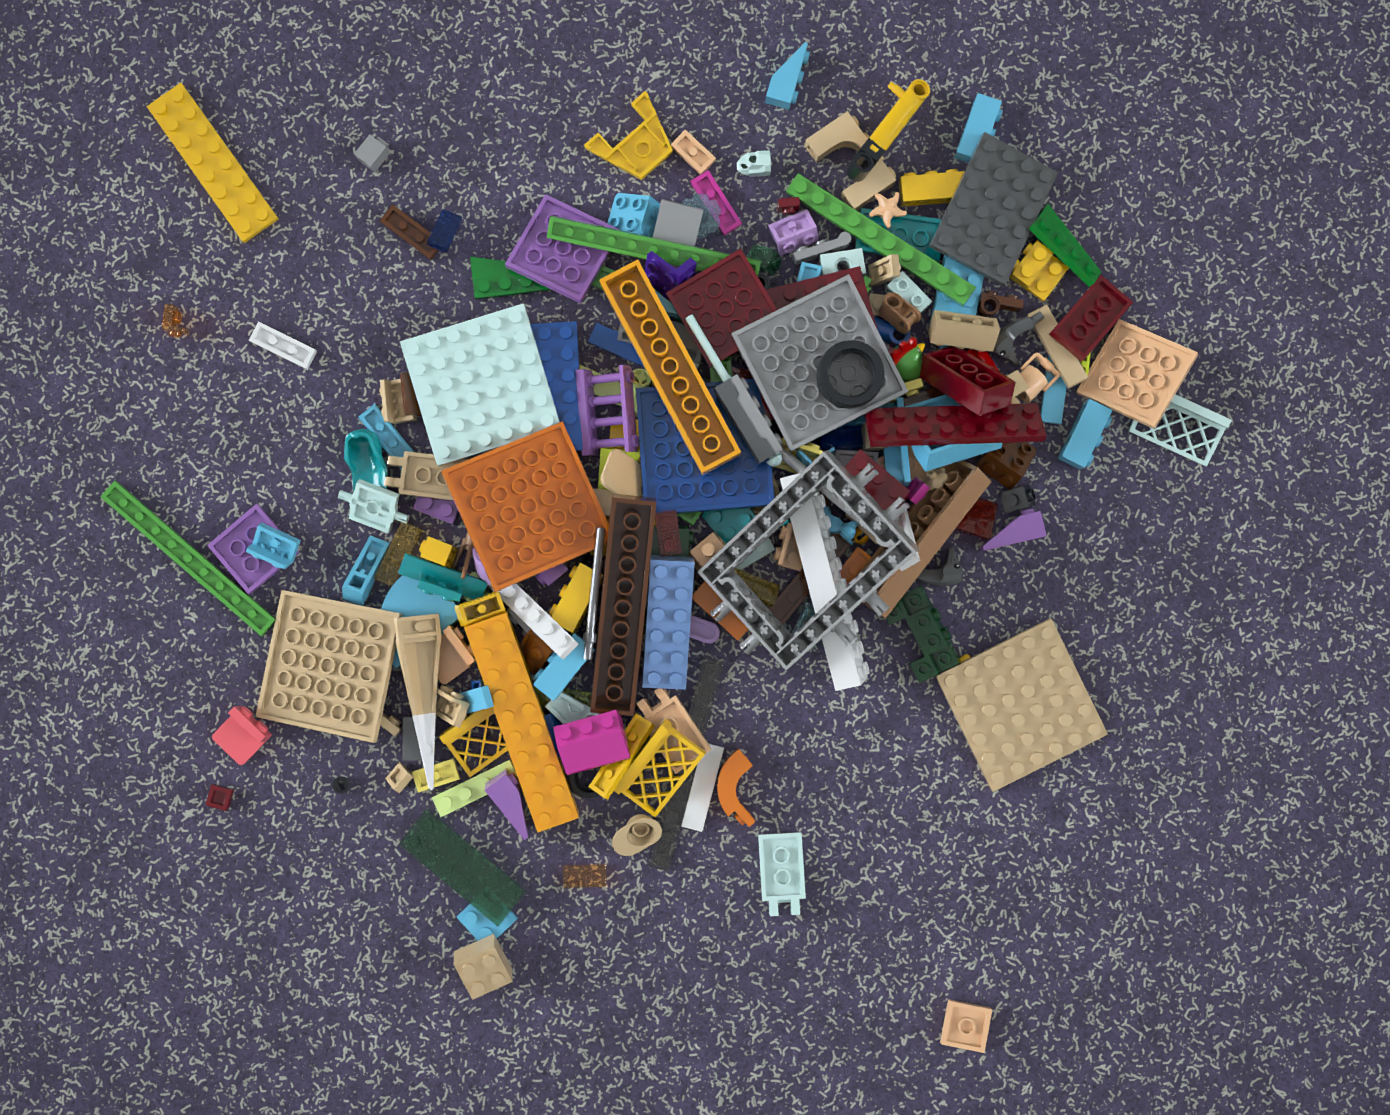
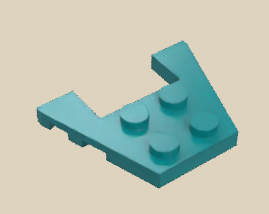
[702,508,791,544]

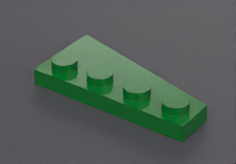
[1029,204,1101,287]
[470,257,552,300]

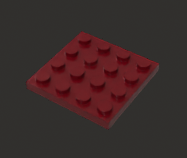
[666,248,777,368]

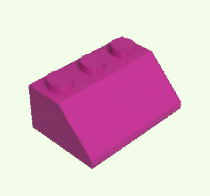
[553,710,630,775]

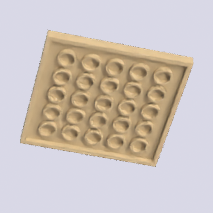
[255,590,403,743]
[935,618,1108,792]

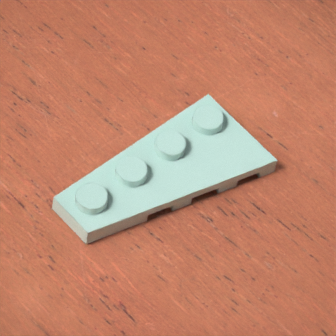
[545,691,627,730]

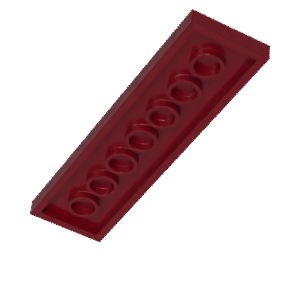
[865,403,1046,447]

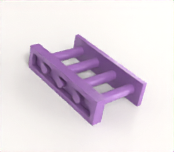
[576,365,639,456]

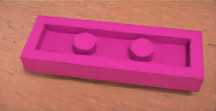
[690,170,742,236]

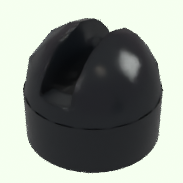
[332,776,350,794]

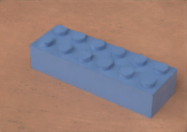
[642,555,695,690]

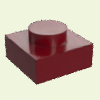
[777,197,800,215]
[205,784,235,811]

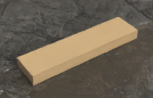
[1027,305,1088,389]

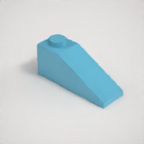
[342,535,390,606]

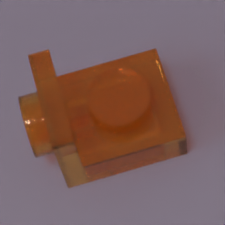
[162,304,189,338]

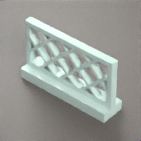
[1128,394,1232,467]

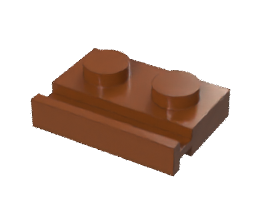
[520,629,554,675]

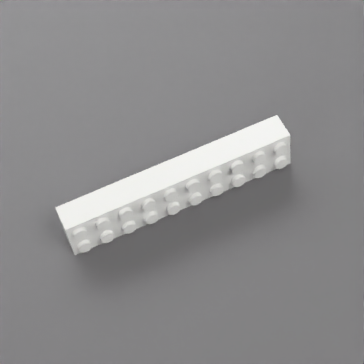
[780,472,869,691]

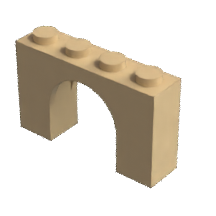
[804,111,896,211]

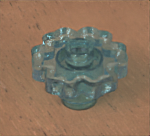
[682,193,721,238]

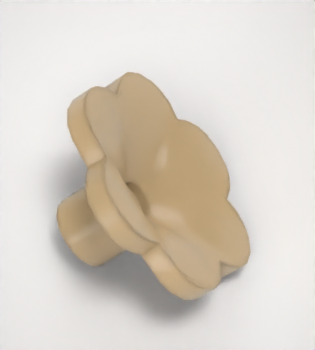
[923,467,948,491]

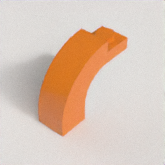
[717,748,756,827]

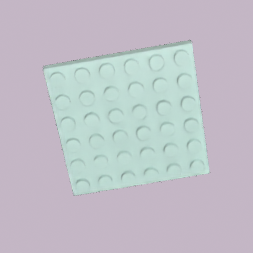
[400,304,560,466]

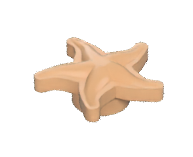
[869,192,907,228]

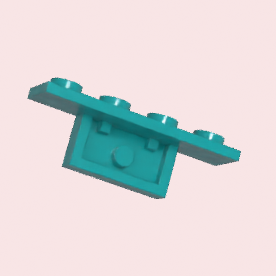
[398,553,487,602]

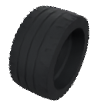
[816,340,884,409]

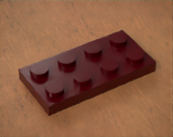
[1049,275,1133,362]

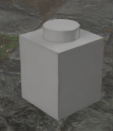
[354,134,390,173]

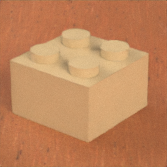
[454,934,513,1000]

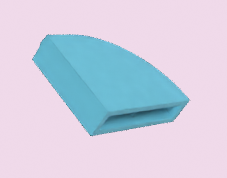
[381,575,458,669]

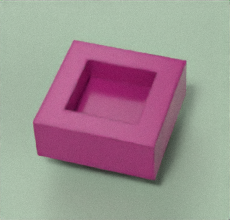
[906,477,930,504]

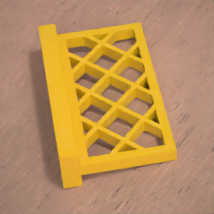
[439,707,508,777]
[614,718,706,817]

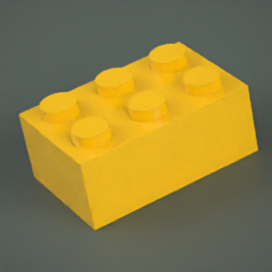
[549,563,604,633]

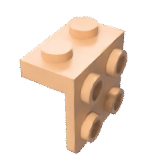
[438,626,476,684]

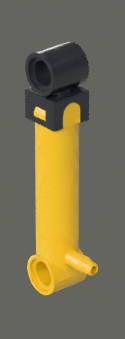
[846,79,930,182]

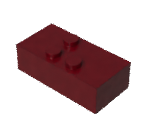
[920,346,1016,416]

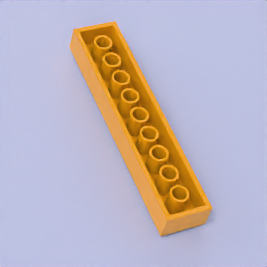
[599,260,741,476]
[464,611,579,832]

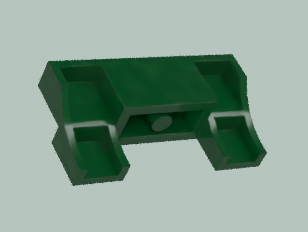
[886,585,961,683]

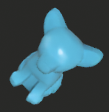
[823,506,858,546]

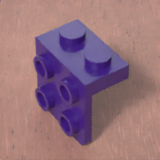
[645,251,697,300]

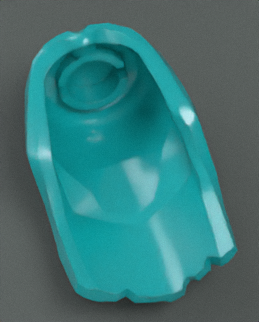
[344,429,388,493]

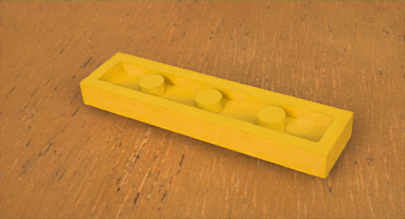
[589,713,655,799]

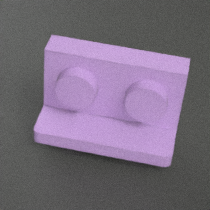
[768,209,819,256]

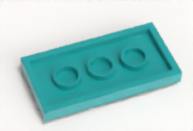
[855,208,941,262]

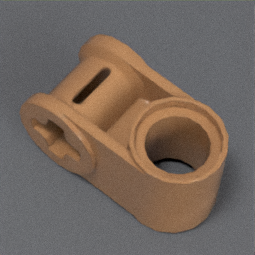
[879,292,922,334]

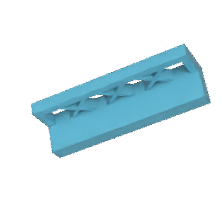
[879,397,911,487]

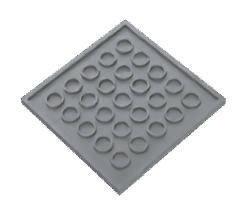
[731,274,909,452]

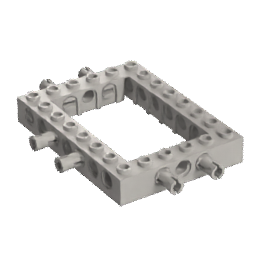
[698,450,920,670]

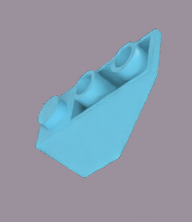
[765,42,810,110]

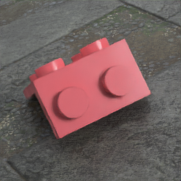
[212,705,272,765]

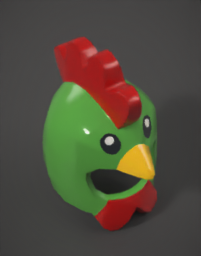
[890,337,925,383]

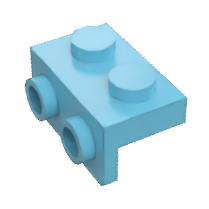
[246,523,301,569]

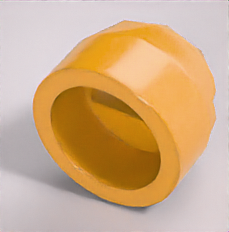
[854,528,869,545]

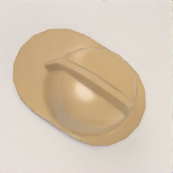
[612,814,662,856]

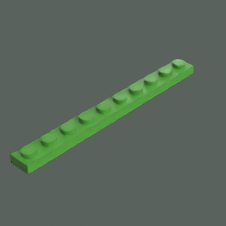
[786,173,976,306]
[547,215,761,276]
[100,481,276,636]

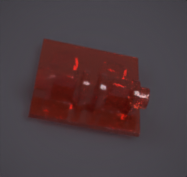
[955,497,998,539]

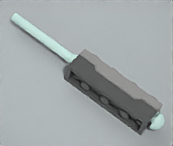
[685,314,783,467]

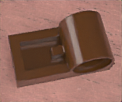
[977,291,1024,318]

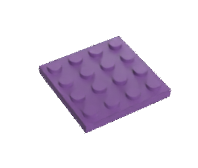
[505,194,620,304]

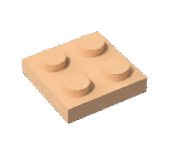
[940,999,992,1053]

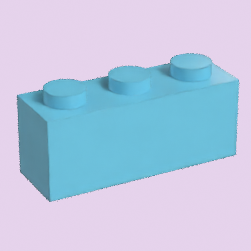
[954,93,1003,163]
[1057,399,1113,470]
[533,633,596,701]

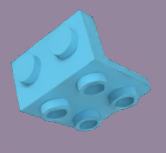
[607,193,660,237]

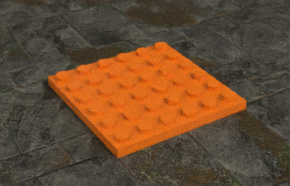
[441,421,609,592]

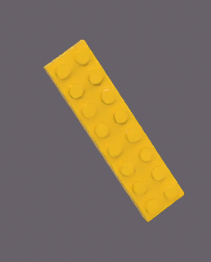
[146,83,279,243]

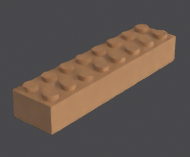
[857,460,991,619]

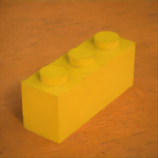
[899,169,964,207]

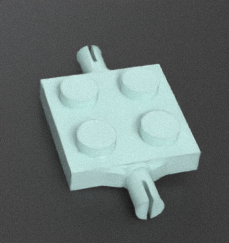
[338,479,409,533]

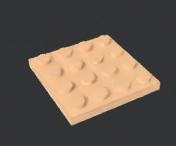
[1076,319,1198,429]

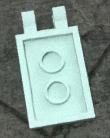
[758,832,806,916]

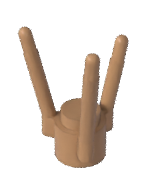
[451,532,481,579]

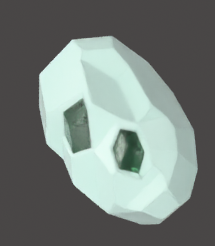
[737,151,771,177]

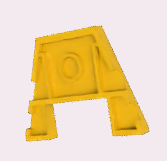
[584,91,673,180]

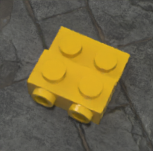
[1009,240,1069,302]

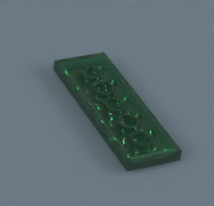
[399,809,526,926]

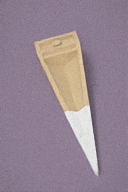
[394,613,441,790]

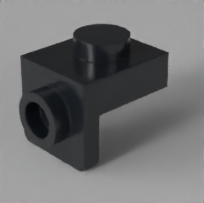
[999,485,1036,513]

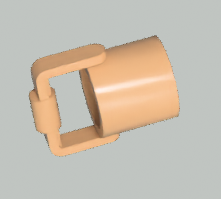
[1017,353,1060,403]

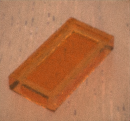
[563,864,607,888]

